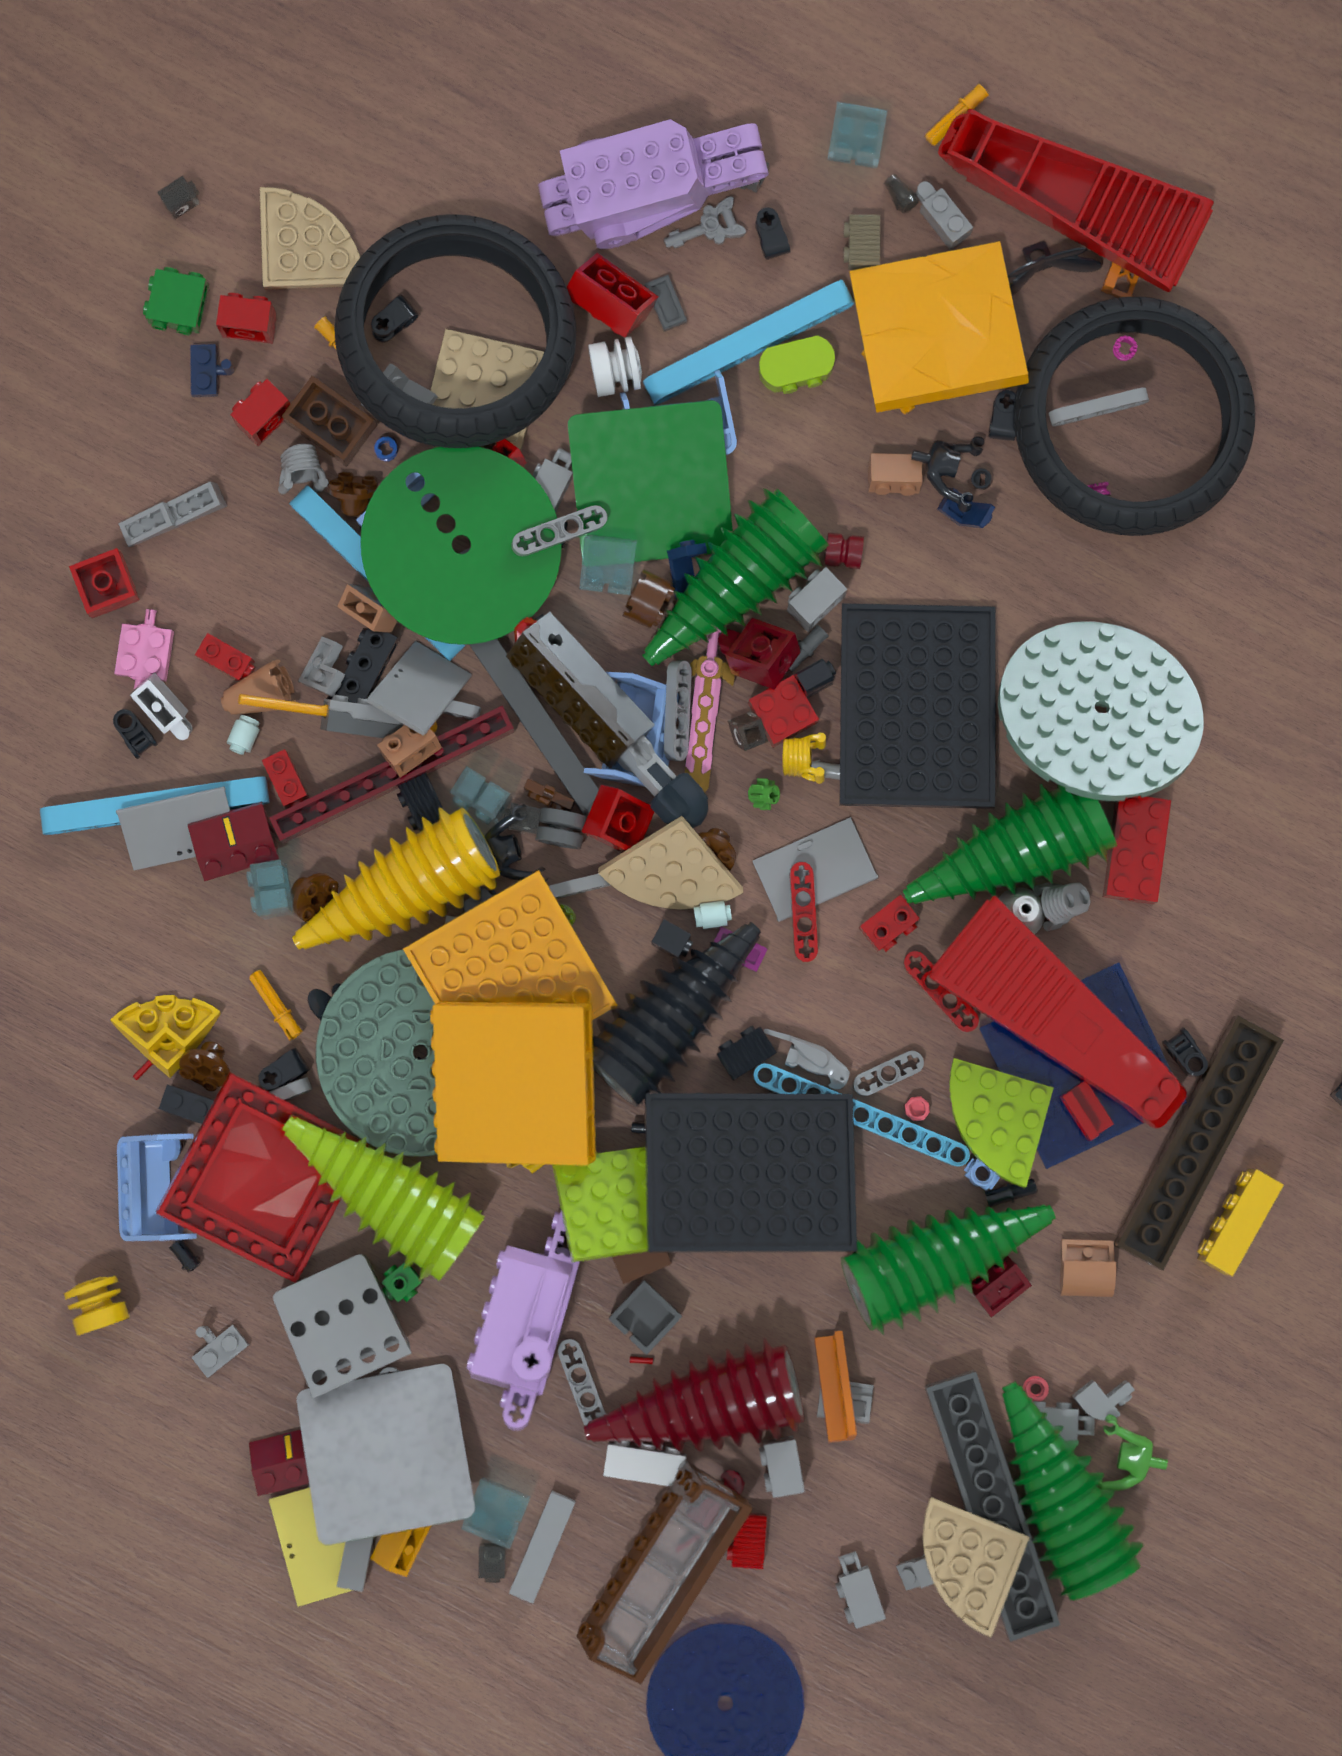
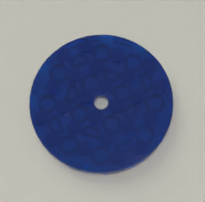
[646,1623,804,1756]

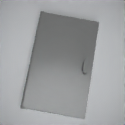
[366,641,472,736]
[116,786,230,870]
[752,817,878,922]

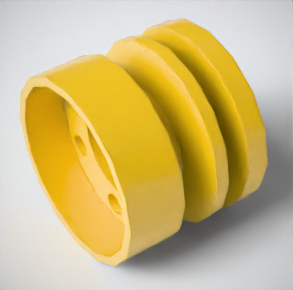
[63,1276,130,1336]

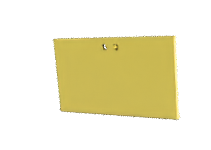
[269,1487,352,1607]

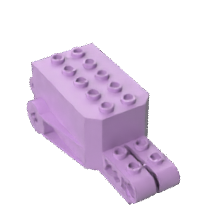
[538,119,768,249]
[467,1211,580,1431]

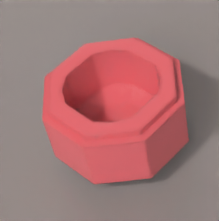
[904,1096,930,1121]

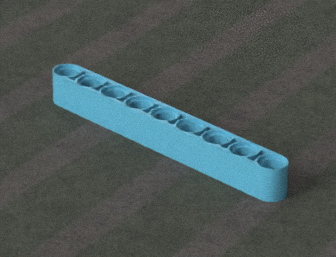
[643,280,855,405]
[289,485,466,661]
[40,777,270,835]
[753,1063,970,1166]

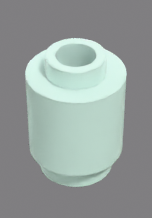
[226,715,260,755]
[694,900,732,929]

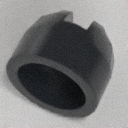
[971,468,992,490]

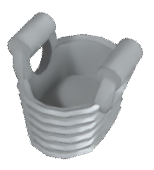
[278,444,328,495]
[1033,882,1090,931]

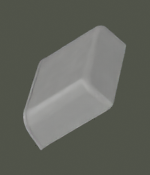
[273,1254,412,1398]

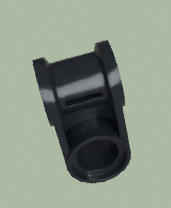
[755,207,791,260]
[371,295,419,343]
[989,390,1016,441]
[113,709,158,759]
[1162,1027,1208,1077]
[258,1048,310,1091]

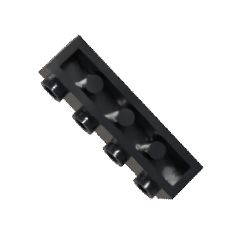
[326,628,400,703]

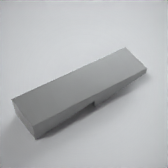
[118,481,227,547]
[509,1491,576,1604]
[337,1537,374,1592]

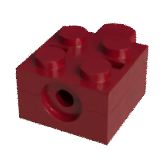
[718,618,801,689]

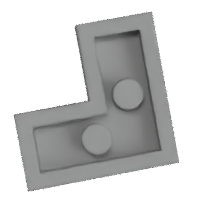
[298,637,345,697]

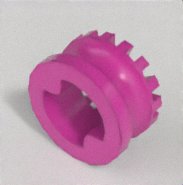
[1113,335,1137,361]
[1088,482,1111,496]

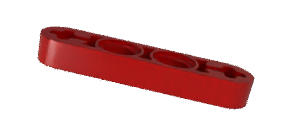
[789,862,818,962]
[903,951,979,1032]

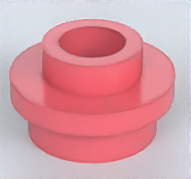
[1022,1376,1049,1401]

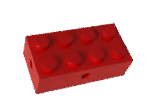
[1102,796,1171,904]

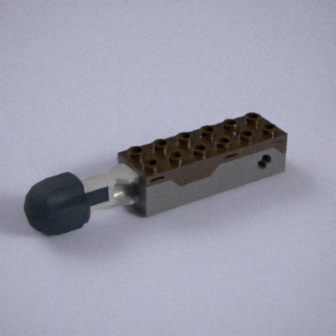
[506,612,709,828]

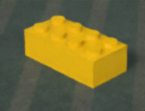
[1197,1169,1284,1276]

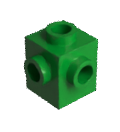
[381,1262,424,1302]

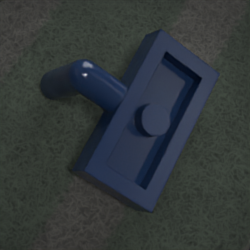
[190,344,235,397]

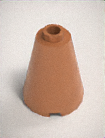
[221,659,296,715]

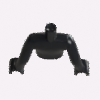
[911,436,984,512]
[485,803,548,881]

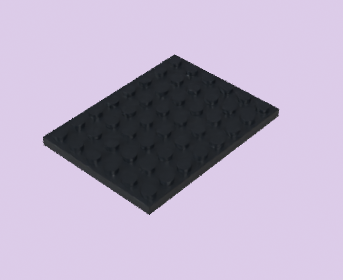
[839,603,996,809]
[644,1093,857,1253]

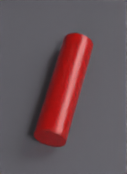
[133,1060,153,1080]
[630,1356,653,1364]

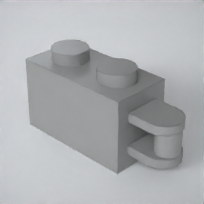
[916,182,973,251]
[532,448,573,513]
[130,672,193,740]
[1033,1401,1095,1441]
[835,1551,886,1629]

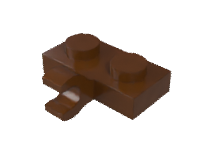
[523,779,575,812]

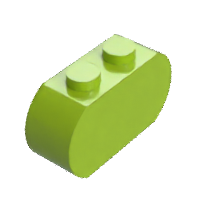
[759,336,835,394]

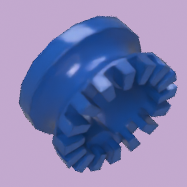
[374,437,398,462]

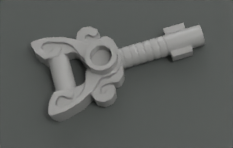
[664,196,746,249]

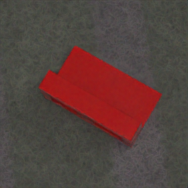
[1060,1081,1114,1141]

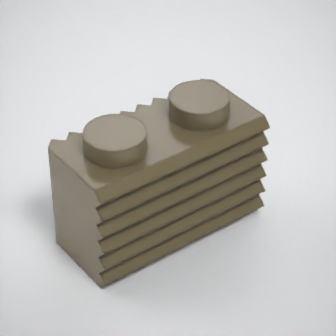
[843,215,880,270]

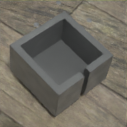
[608,1279,682,1355]

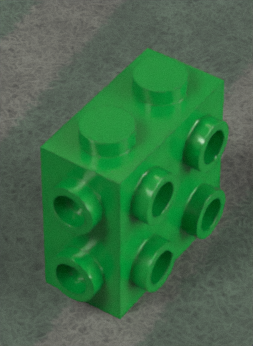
[143,267,209,336]

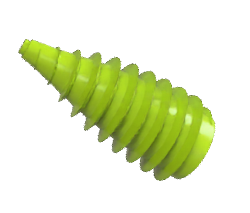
[282,1117,485,1281]

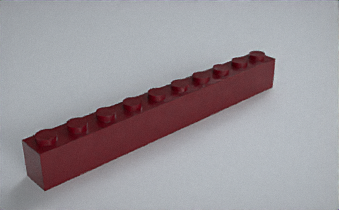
[269,705,515,844]

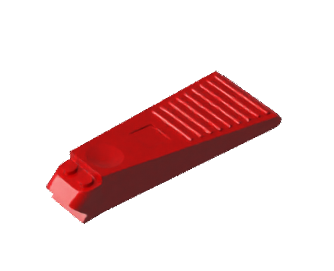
[938,109,1214,292]
[928,895,1187,1128]

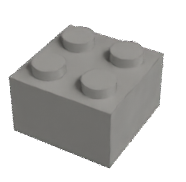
[787,567,847,632]
[759,1435,804,1498]

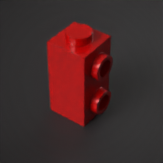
[195,633,255,682]
[262,749,309,809]

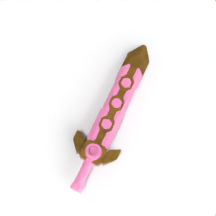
[685,631,735,792]

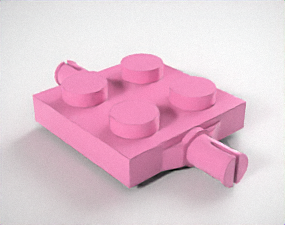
[114,609,174,689]

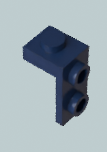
[937,488,995,528]
[667,540,707,601]

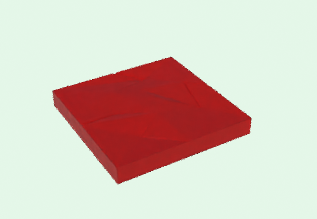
[155,1072,370,1283]

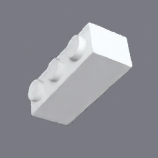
[603,1441,686,1486]

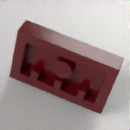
[972,1255,1032,1318]

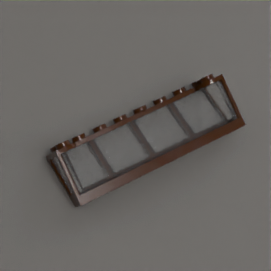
[577,1461,753,1684]

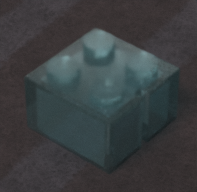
[827,102,888,168]
[579,534,638,595]
[450,766,512,825]
[247,860,294,920]
[461,1477,531,1549]

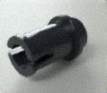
[169,1239,201,1273]

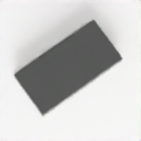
[645,275,687,332]

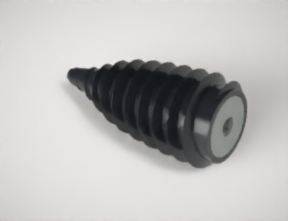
[592,922,762,1107]

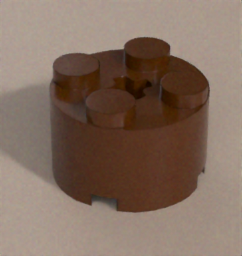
[622,569,675,629]

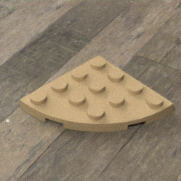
[260,187,360,289]
[598,816,743,909]
[923,1497,1030,1637]

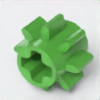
[748,778,780,810]

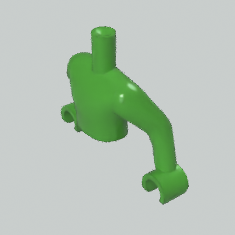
[1098,1415,1168,1491]

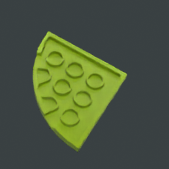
[949,1058,1053,1188]

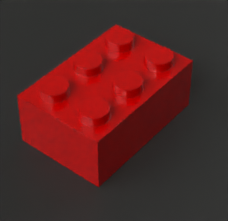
[567,253,659,338]

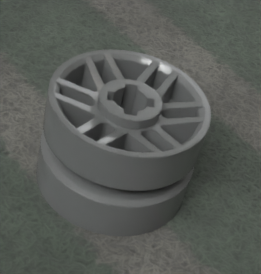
[535,808,587,849]

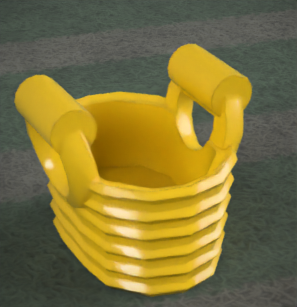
[782,733,826,784]

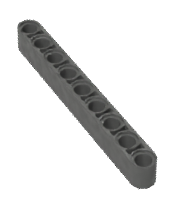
[469,639,599,817]

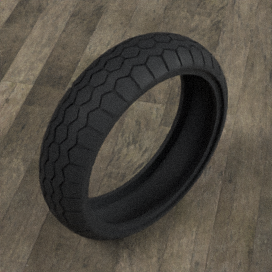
[334,214,576,448]
[1014,297,1255,536]

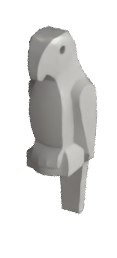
[764,1029,850,1090]

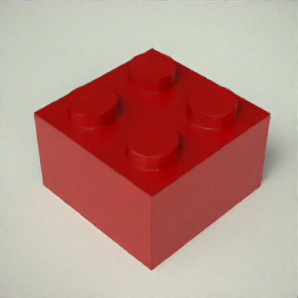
[216,293,277,344]
[230,379,290,447]
[69,548,140,619]
[748,675,819,748]
[581,785,654,852]

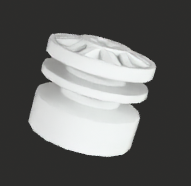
[588,337,642,397]

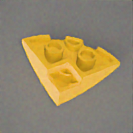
[110,995,221,1078]

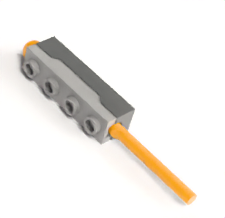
[238,694,437,738]

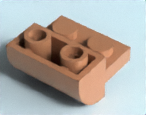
[1060,1239,1116,1297]

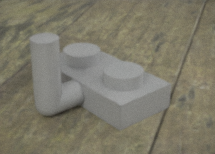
[192,1324,250,1378]

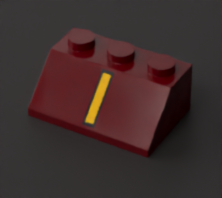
[188,802,279,881]
[249,1429,309,1496]

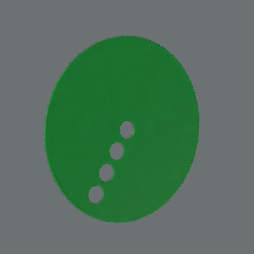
[360,447,562,645]

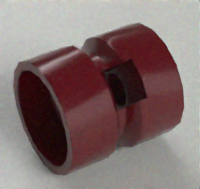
[824,532,864,570]

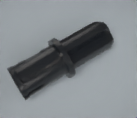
[985,1179,1037,1207]

